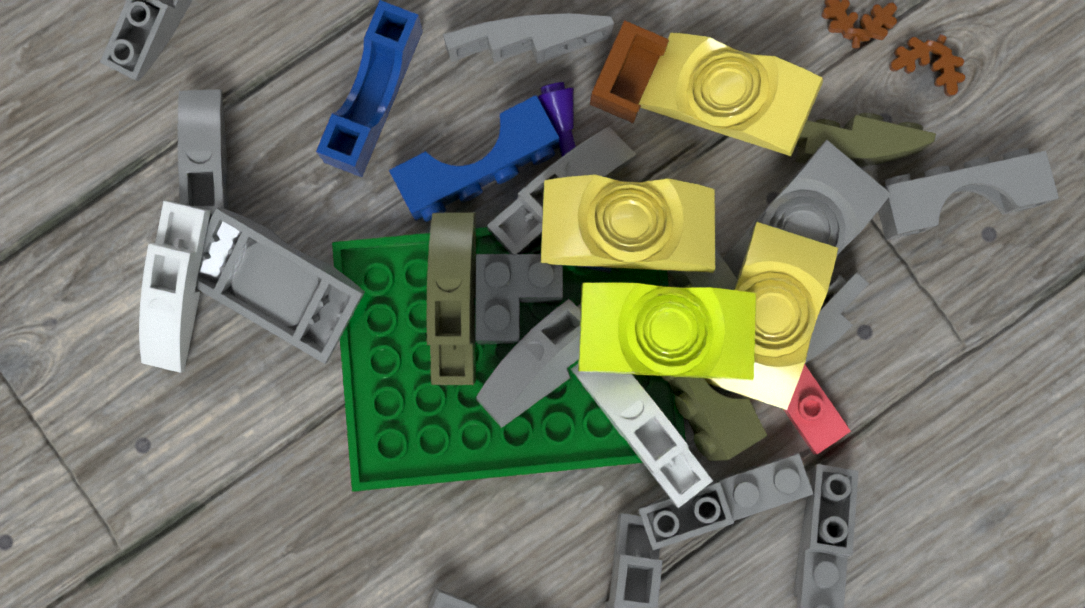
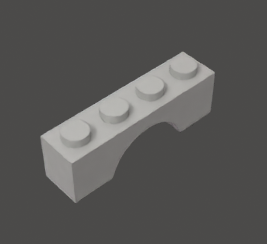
[878,148,1059,240]

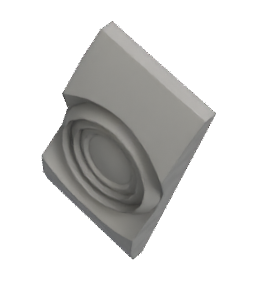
[723,140,891,279]
[195,207,365,364]

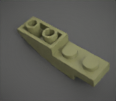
[796,113,936,167]
[427,212,476,385]

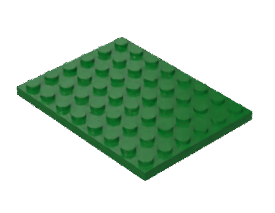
[332,227,686,492]

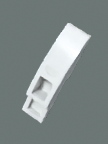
[139,201,211,373]
[571,364,713,508]

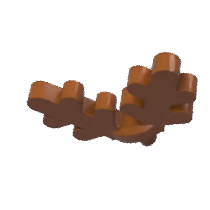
[822,0,897,49]
[889,34,965,97]

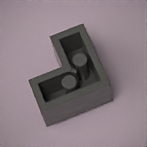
[476,254,563,344]

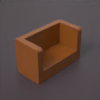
[590,20,669,124]

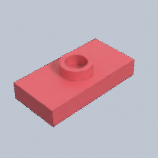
[783,364,851,455]

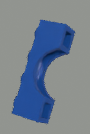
[316,0,423,177]
[389,95,559,221]

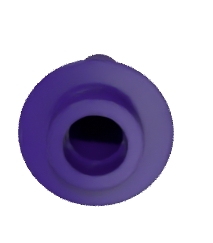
[537,82,576,157]

